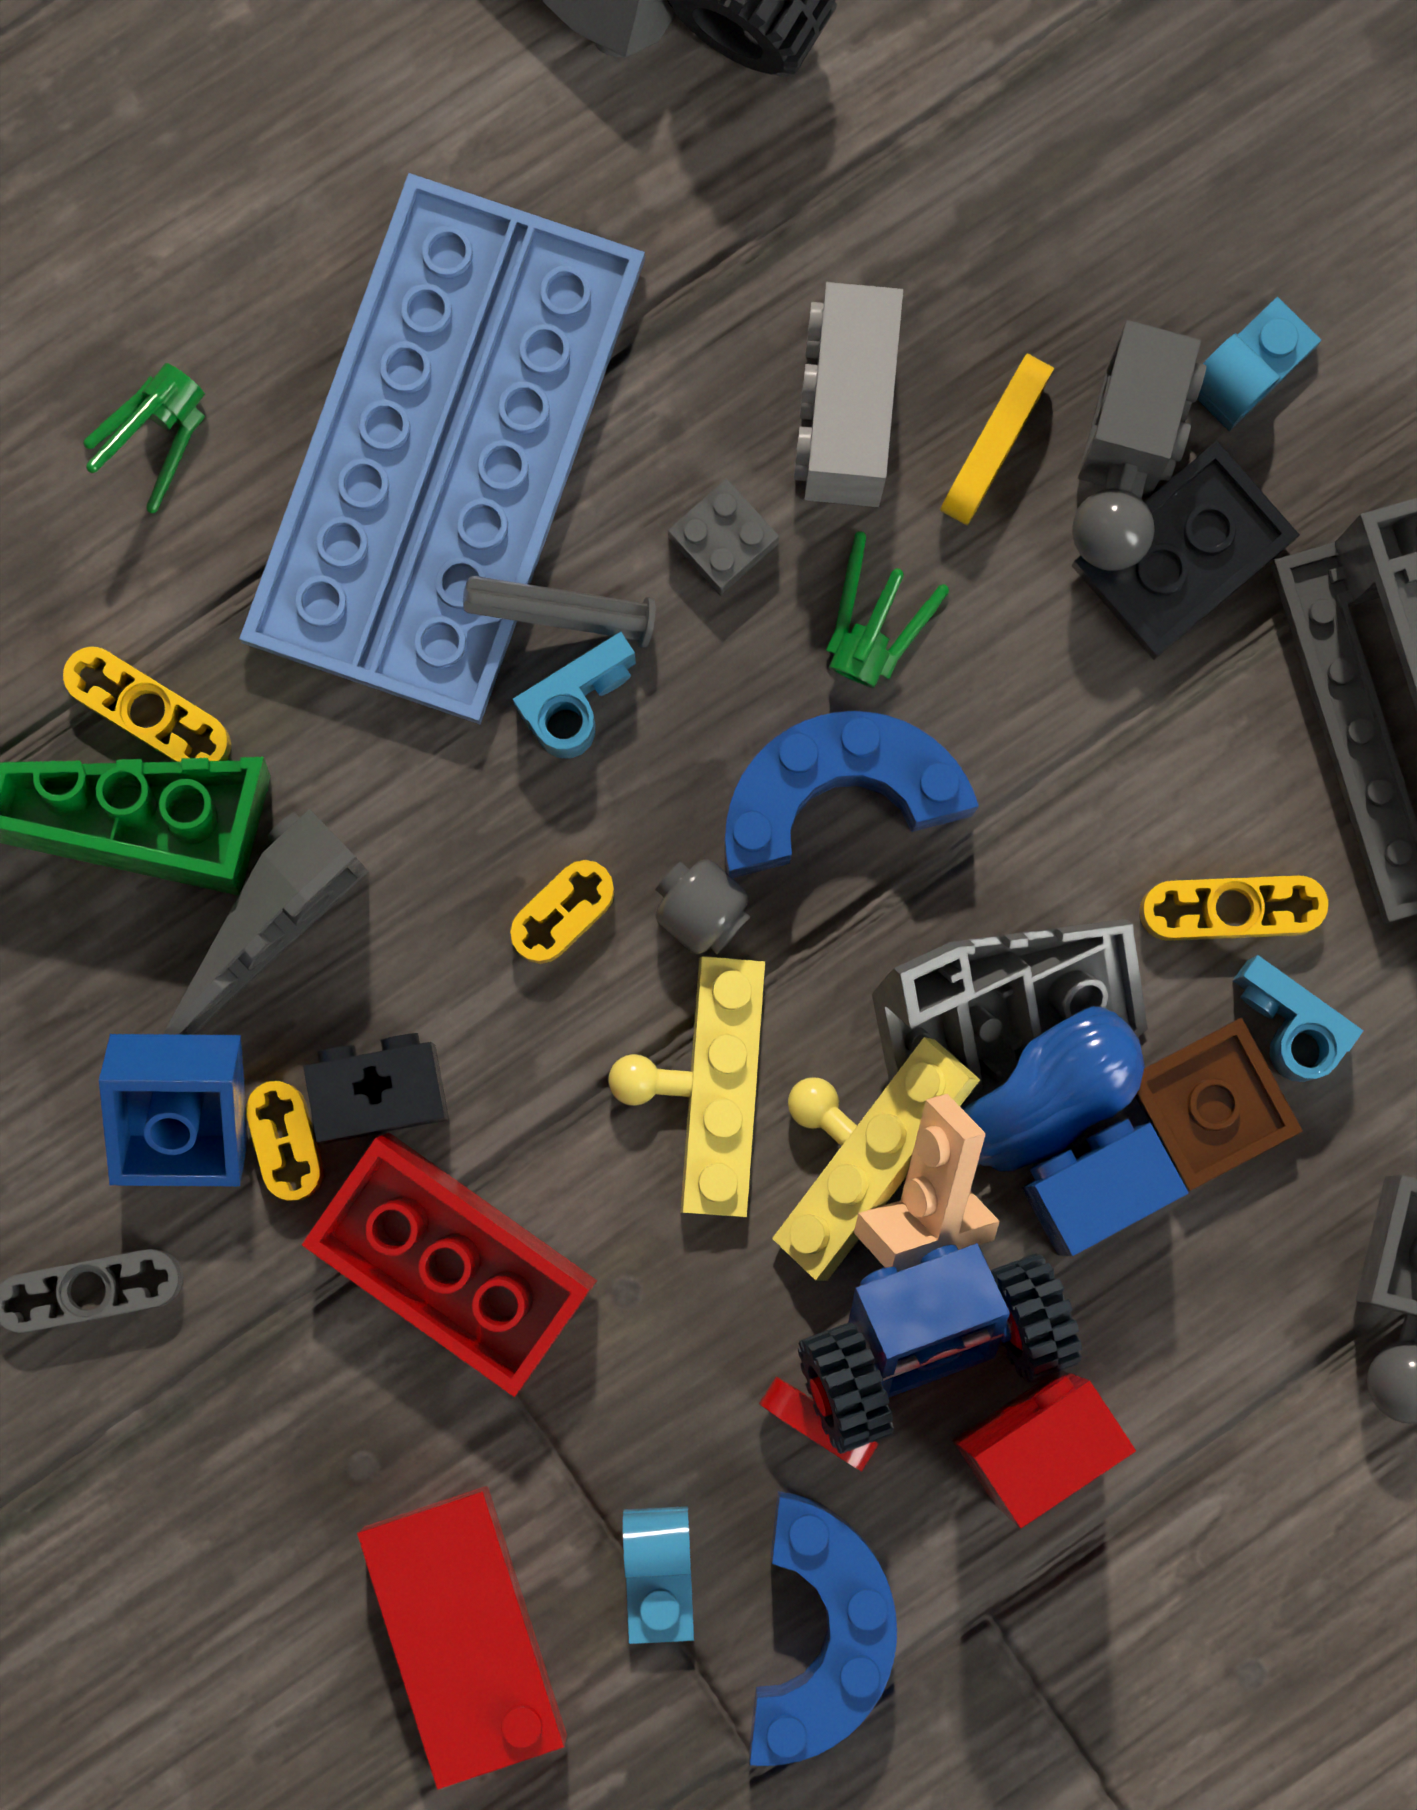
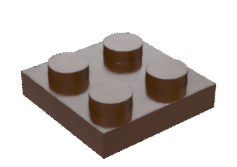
[1135,1017,1303,1191]

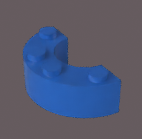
[724,711,979,878]
[749,1491,897,1766]

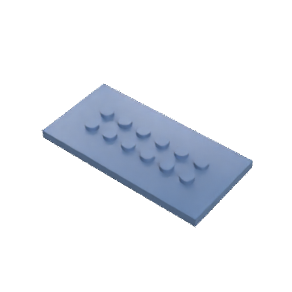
[239,173,645,724]

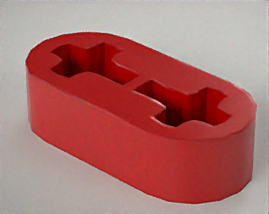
[759,1376,879,1471]

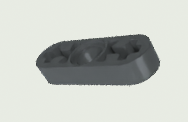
[0,1249,183,1333]

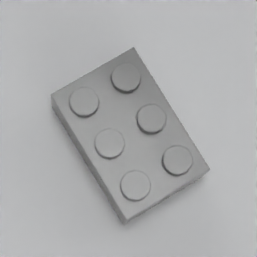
[794,282,903,507]

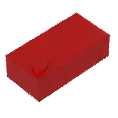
[301,1132,598,1397]
[952,1370,1136,1528]
[357,1485,567,1790]

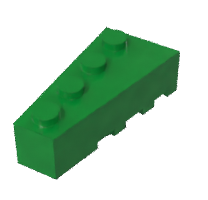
[0,757,271,896]

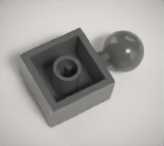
[1072,320,1206,571]
[1355,1175,1417,1424]

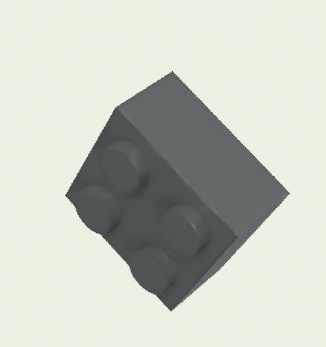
[668,478,779,596]

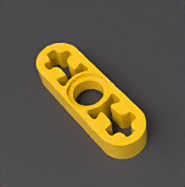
[940,353,1055,526]
[63,647,231,762]
[1139,875,1328,941]

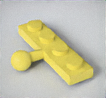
[608,956,765,1217]
[772,1037,980,1281]

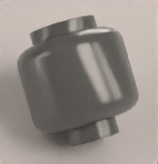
[655,860,751,954]

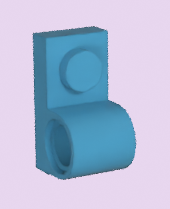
[1197,296,1321,431]
[513,632,636,759]
[1233,955,1364,1082]
[623,1507,694,1644]

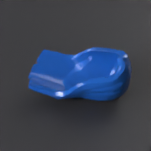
[962,1006,1145,1171]

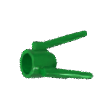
[83,363,205,514]
[826,531,949,688]

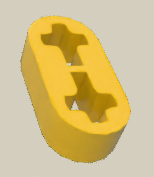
[510,860,614,964]
[246,1081,324,1201]

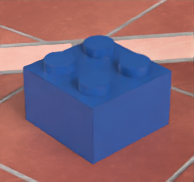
[99,1034,248,1186]
[1021,1119,1189,1256]

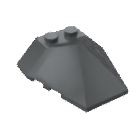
[872,919,1148,1166]

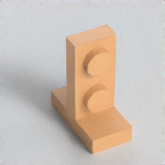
[854,1094,1000,1271]

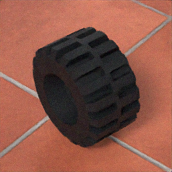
[668,0,837,76]

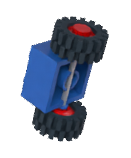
[798,1243,1082,1454]

